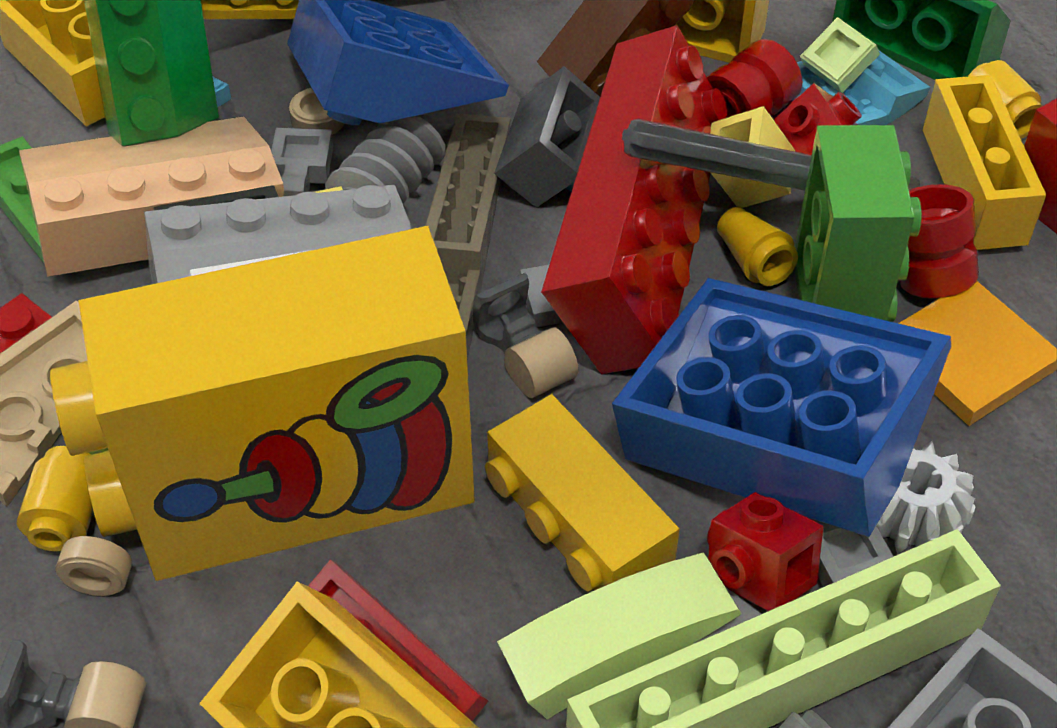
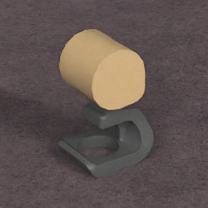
[472,273,578,398]
[0,640,146,728]

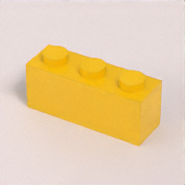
[923,75,1046,250]
[485,394,680,592]

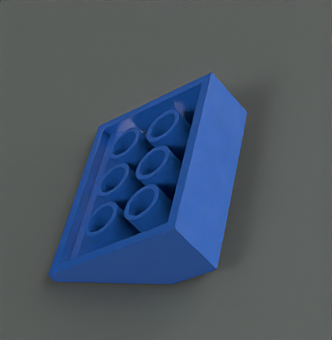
[287,0,509,125]
[612,278,951,537]

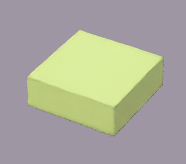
[800,17,880,93]

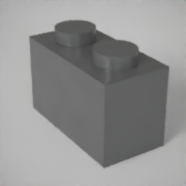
[494,66,600,208]

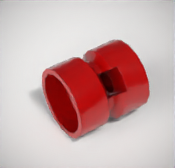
[707,39,803,118]
[899,184,979,298]

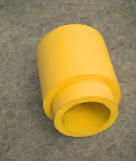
[968,60,1042,139]
[17,446,93,551]

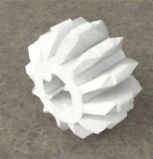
[876,441,975,555]

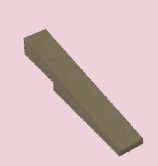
[426,114,511,363]

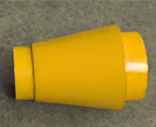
[717,207,798,286]

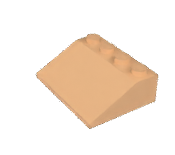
[19,117,284,277]

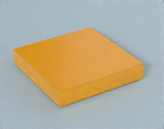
[898,281,1057,426]

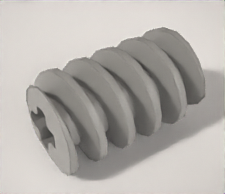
[325,115,446,205]

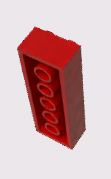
[541,25,727,374]

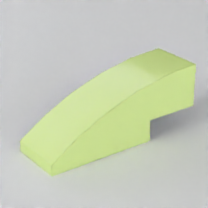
[497,552,742,720]

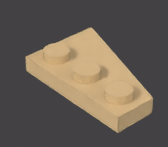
[0,301,88,507]

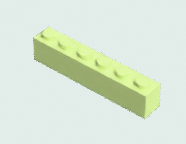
[566,529,1001,728]

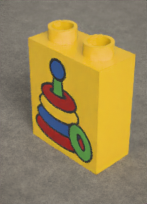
[50,226,475,581]

